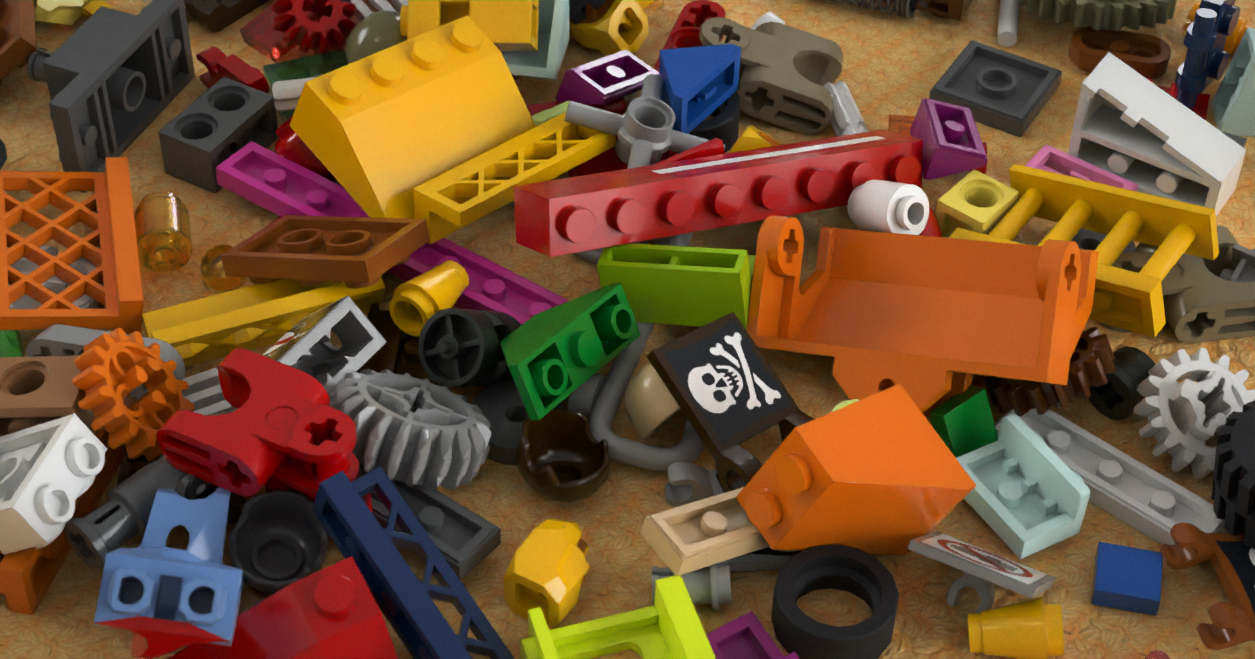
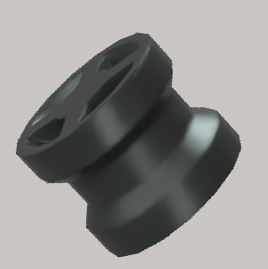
[1088,346,1155,420]

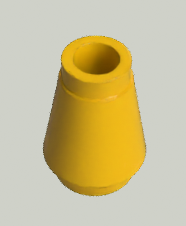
[389,260,469,336]
[967,597,1064,659]

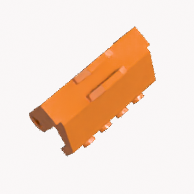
[746,216,1099,417]

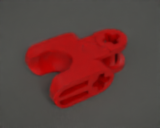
[157,348,360,499]

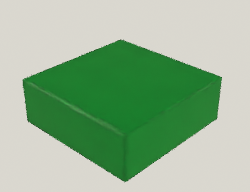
[929,385,998,458]

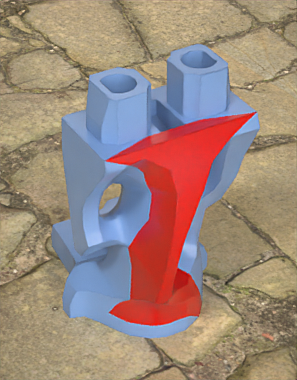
[94,487,245,659]

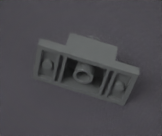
[27,0,195,193]

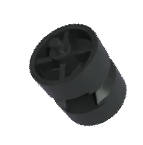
[418,308,521,387]

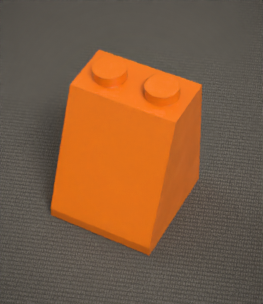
[736,383,976,555]

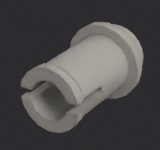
[651,564,732,610]

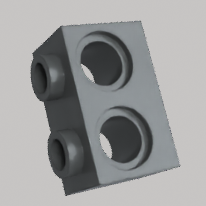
[158,77,279,194]

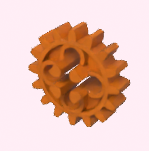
[72,328,195,462]

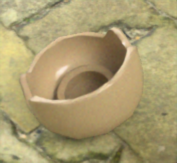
[625,363,682,440]

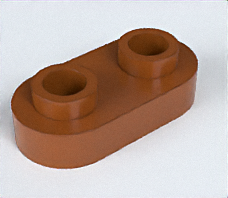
[1068,26,1171,79]

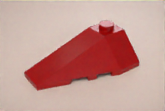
[168,556,399,659]

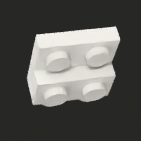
[0,413,107,555]

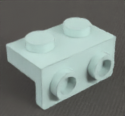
[956,413,1090,559]

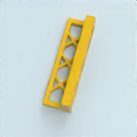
[413,112,616,244]
[142,275,385,367]

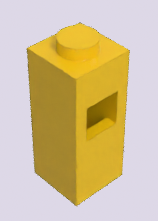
[400,0,539,52]

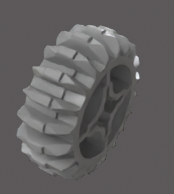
[329,369,492,490]

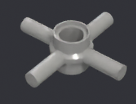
[564,74,725,169]

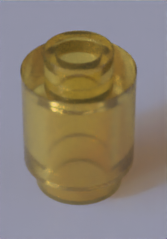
[134,191,193,272]

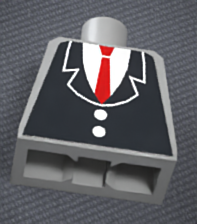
[263,296,387,397]

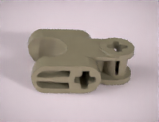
[699,17,844,135]
[1098,226,1255,343]

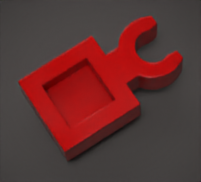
[196,46,269,93]

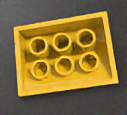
[289,15,536,219]

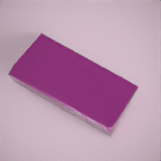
[555,50,659,105]
[910,98,988,180]

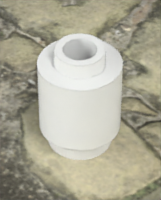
[847,180,929,235]

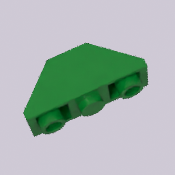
[500,283,641,421]

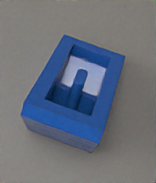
[659,44,741,134]

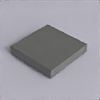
[929,40,1062,138]

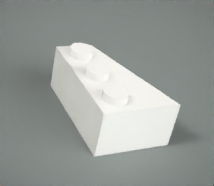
[1068,52,1246,216]

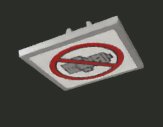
[908,531,1056,613]

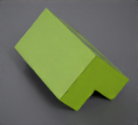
[597,243,755,329]

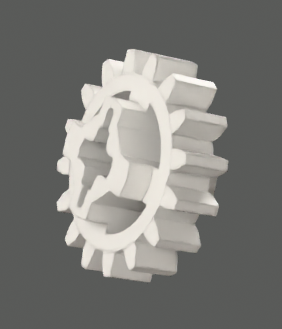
[1134,348,1255,479]

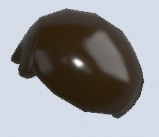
[516,408,609,502]

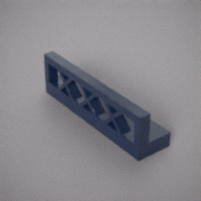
[313,466,515,659]

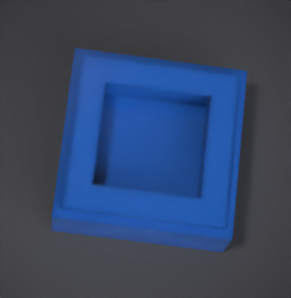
[1091,542,1163,616]

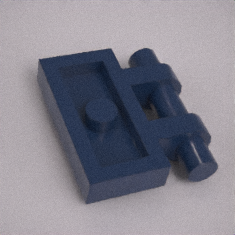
[1175,0,1240,108]

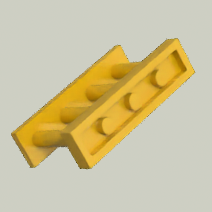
[948,164,1219,337]

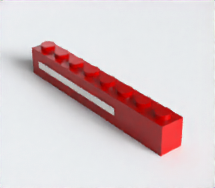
[514,130,923,257]

